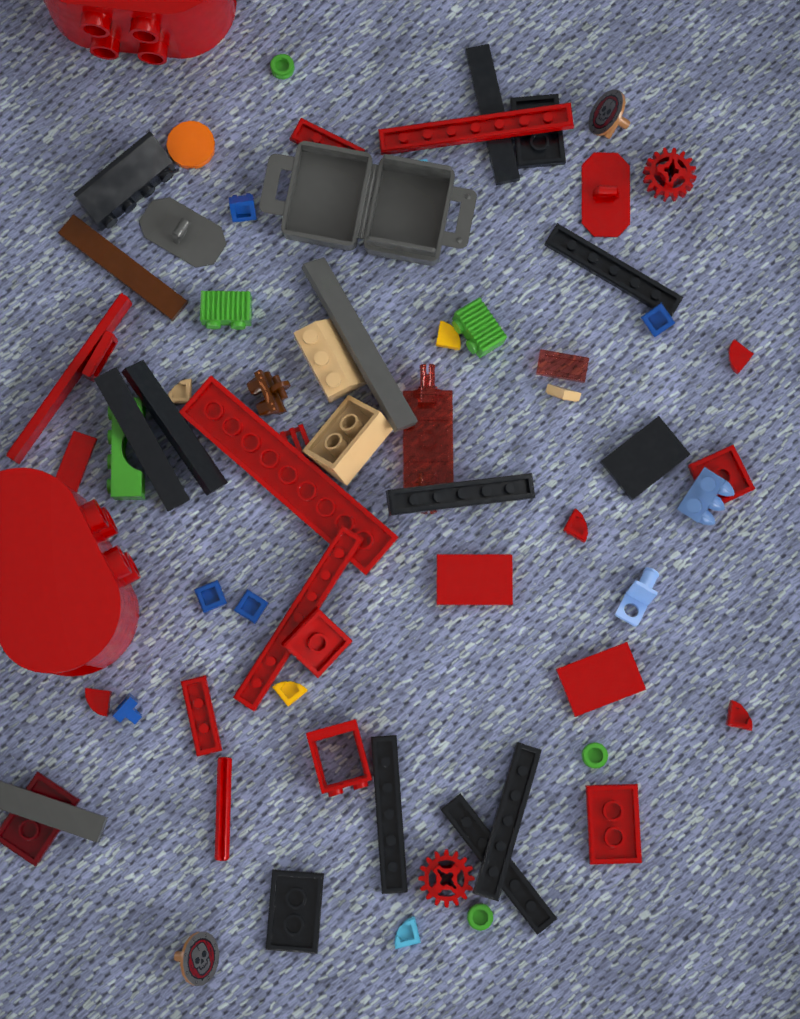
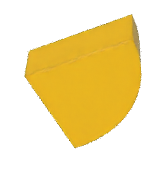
[436,321,461,350]
[272,681,308,707]

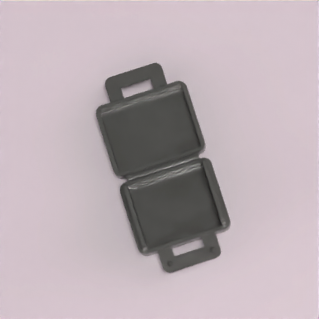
[259,141,477,266]

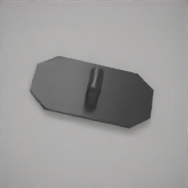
[139,197,227,268]

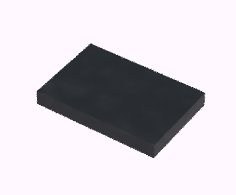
[510,94,566,169]
[600,416,690,501]
[265,869,324,954]

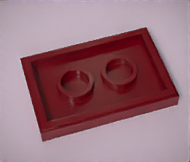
[0,772,81,866]

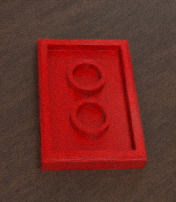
[437,554,513,606]
[556,642,646,717]
[585,784,642,865]

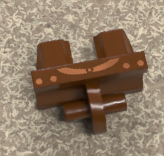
[247,370,291,416]

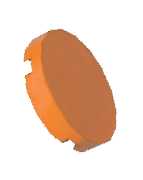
[166,121,215,169]

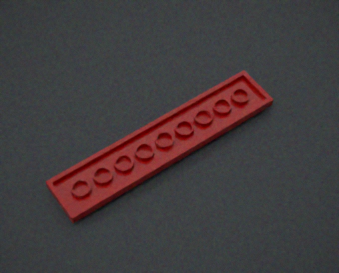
[179,375,399,576]

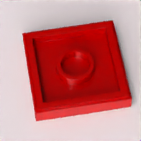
[688,445,755,511]
[281,607,352,678]

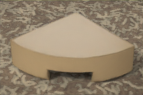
[168,379,192,404]
[546,384,581,402]

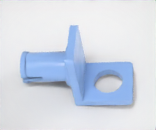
[615,567,659,627]

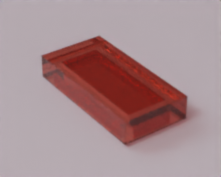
[536,349,589,383]

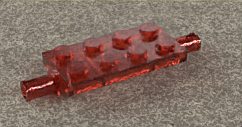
[403,364,454,514]

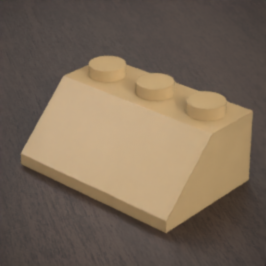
[294,318,367,403]
[302,395,393,485]

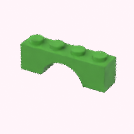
[107,397,146,500]

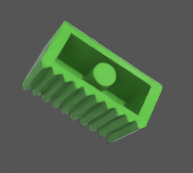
[200,291,252,330]
[452,297,507,359]

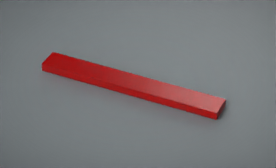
[378,102,574,155]
[6,293,132,464]
[233,526,364,711]

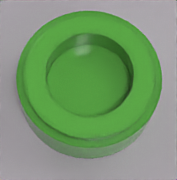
[270,54,295,80]
[582,743,608,769]
[467,903,493,931]

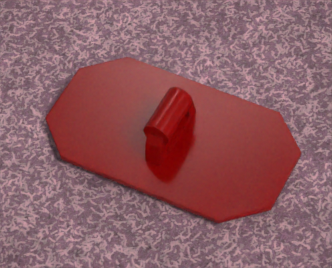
[581,152,630,237]

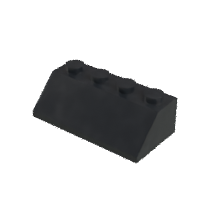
[73,131,176,231]

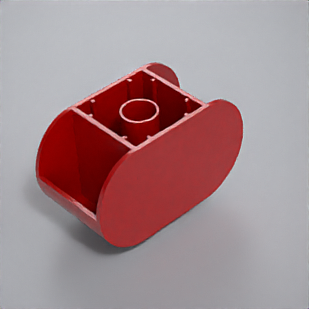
[43,0,237,65]
[0,468,141,677]

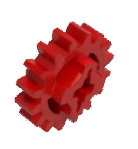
[643,148,697,202]
[418,849,475,908]

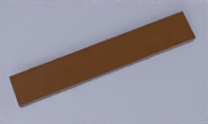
[58,214,188,321]

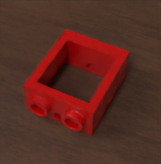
[306,719,372,797]

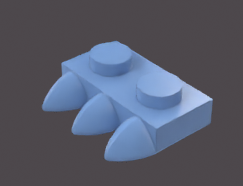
[677,467,735,525]

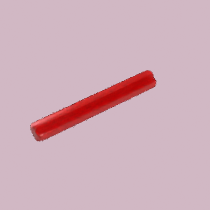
[215,757,232,861]

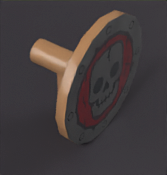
[588,89,630,139]
[174,932,219,986]

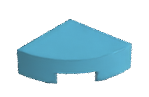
[395,916,421,949]

